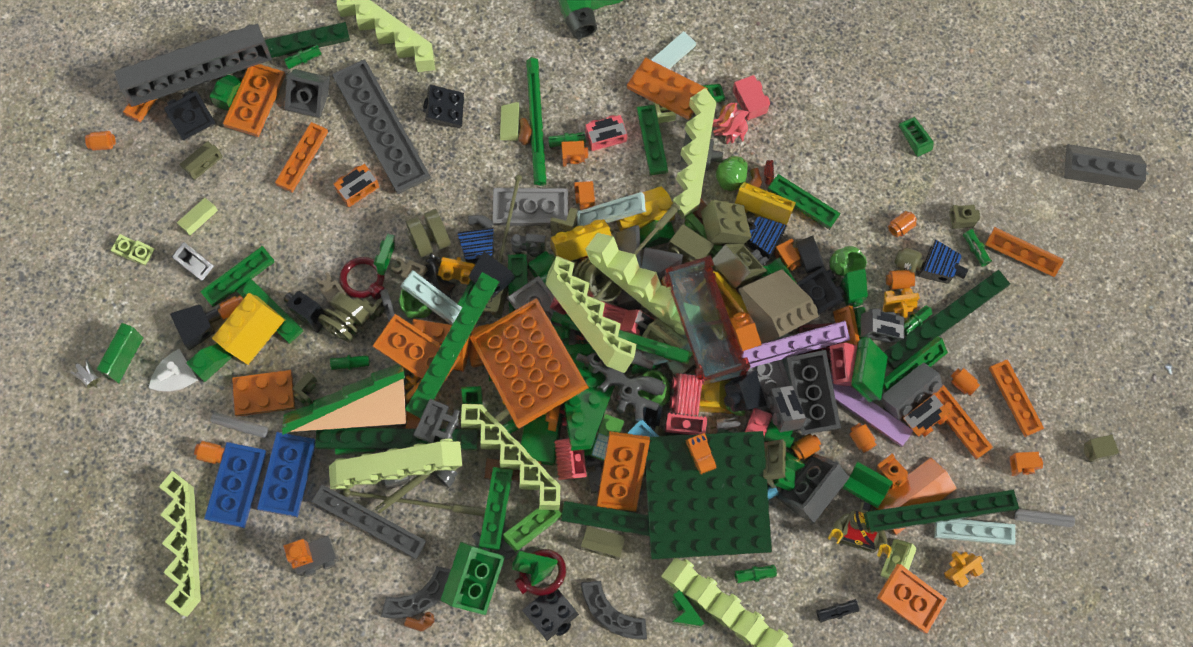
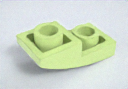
[111,234,155,266]

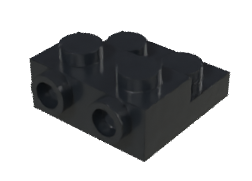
[164,90,216,141]
[797,266,846,315]

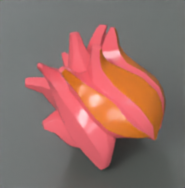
[712,103,749,144]

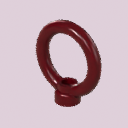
[339,257,386,300]
[514,549,566,596]

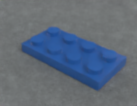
[257,432,316,518]
[204,442,267,529]

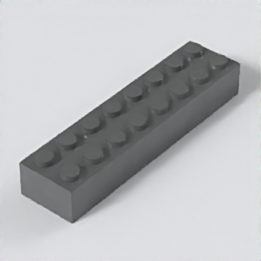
[114,23,272,107]

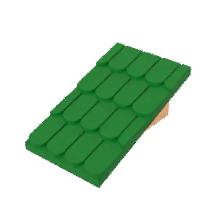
[282,364,406,435]

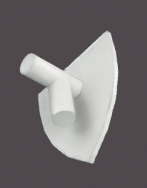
[149,349,198,392]

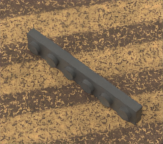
[312,484,427,560]

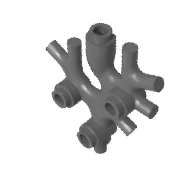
[576,349,666,421]

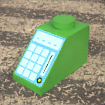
[591,414,624,461]

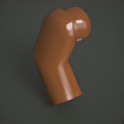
[518,118,532,145]
[748,168,762,188]
[404,612,435,631]

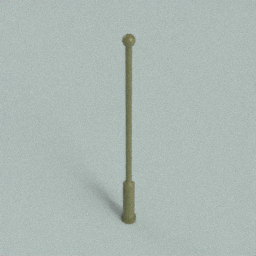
[498,174,522,263]
[591,203,680,300]
[343,489,486,518]

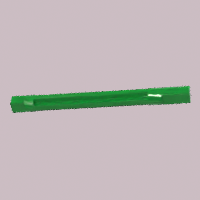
[526,57,547,186]
[551,312,691,364]

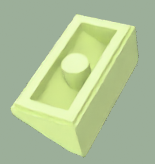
[500,102,519,141]
[177,198,218,235]
[881,538,916,579]

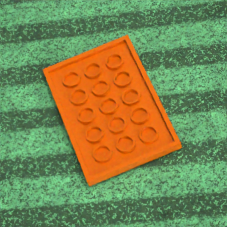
[470,298,588,429]

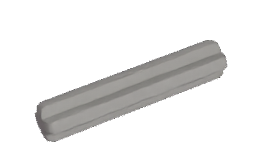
[211,412,268,438]
[1014,509,1075,527]

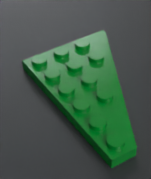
[564,344,615,451]

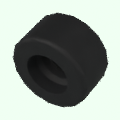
[796,236,824,273]

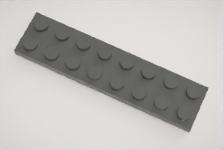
[332,59,431,195]

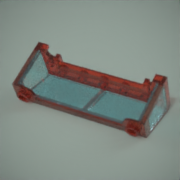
[662,255,751,385]

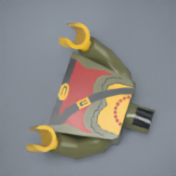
[828,502,892,558]

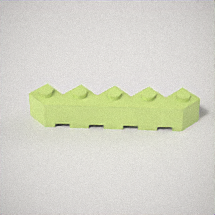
[337,0,435,72]
[673,88,716,219]
[586,233,703,337]
[545,256,636,373]
[461,404,560,510]
[329,439,462,489]
[159,471,201,617]
[661,558,793,647]

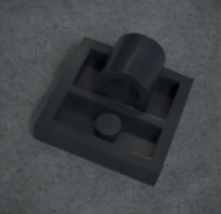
[423,84,464,129]
[522,589,579,641]

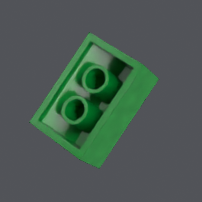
[440,542,505,615]

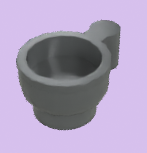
[432,470,458,488]

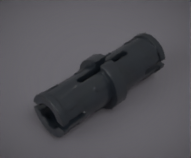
[816,599,859,623]

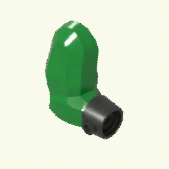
[558,0,623,39]

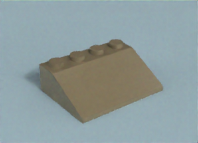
[739,269,819,343]

